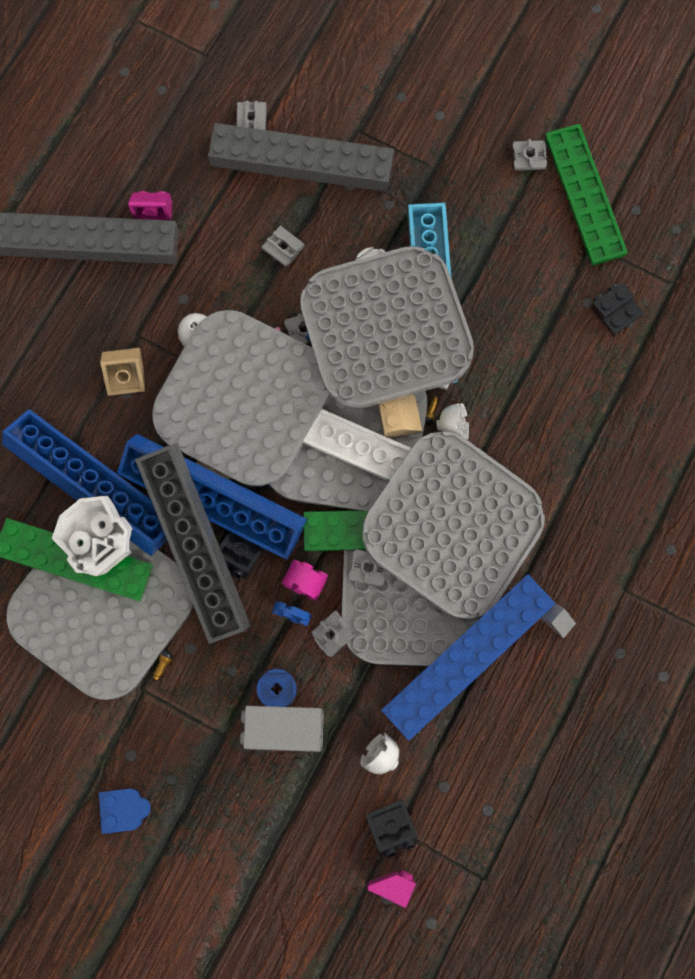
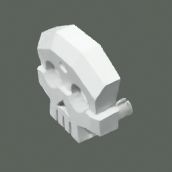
[52,496,133,576]

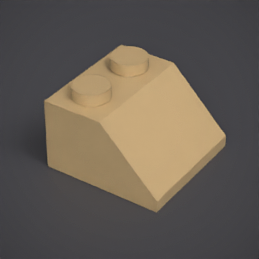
[100,348,145,396]
[378,395,422,438]

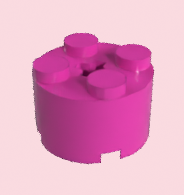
[281,560,328,601]

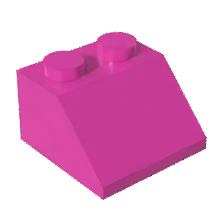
[128,191,172,221]
[367,870,416,908]

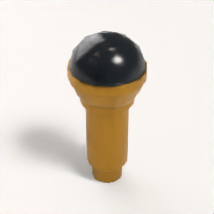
[425,397,438,425]
[153,651,173,680]

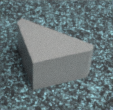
[540,604,576,638]

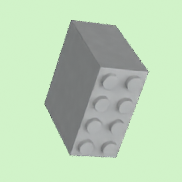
[240,706,324,751]

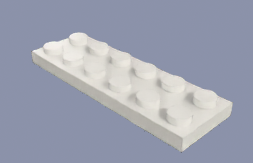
[303,409,411,481]

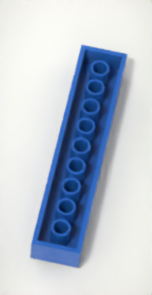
[2,409,167,557]
[117,434,307,560]
[381,574,556,741]

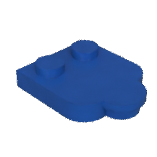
[99,789,151,834]

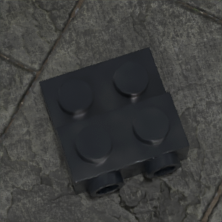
[591,282,644,336]
[219,531,265,579]
[365,799,419,858]

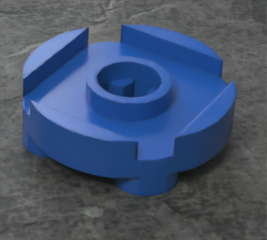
[272,601,312,626]
[257,669,297,707]

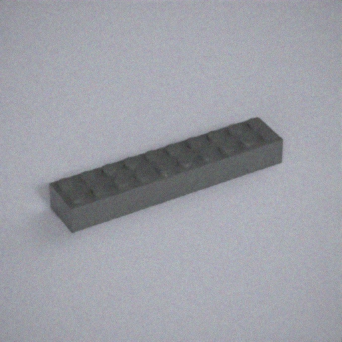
[208,123,394,192]
[0,213,179,264]
[135,443,251,644]

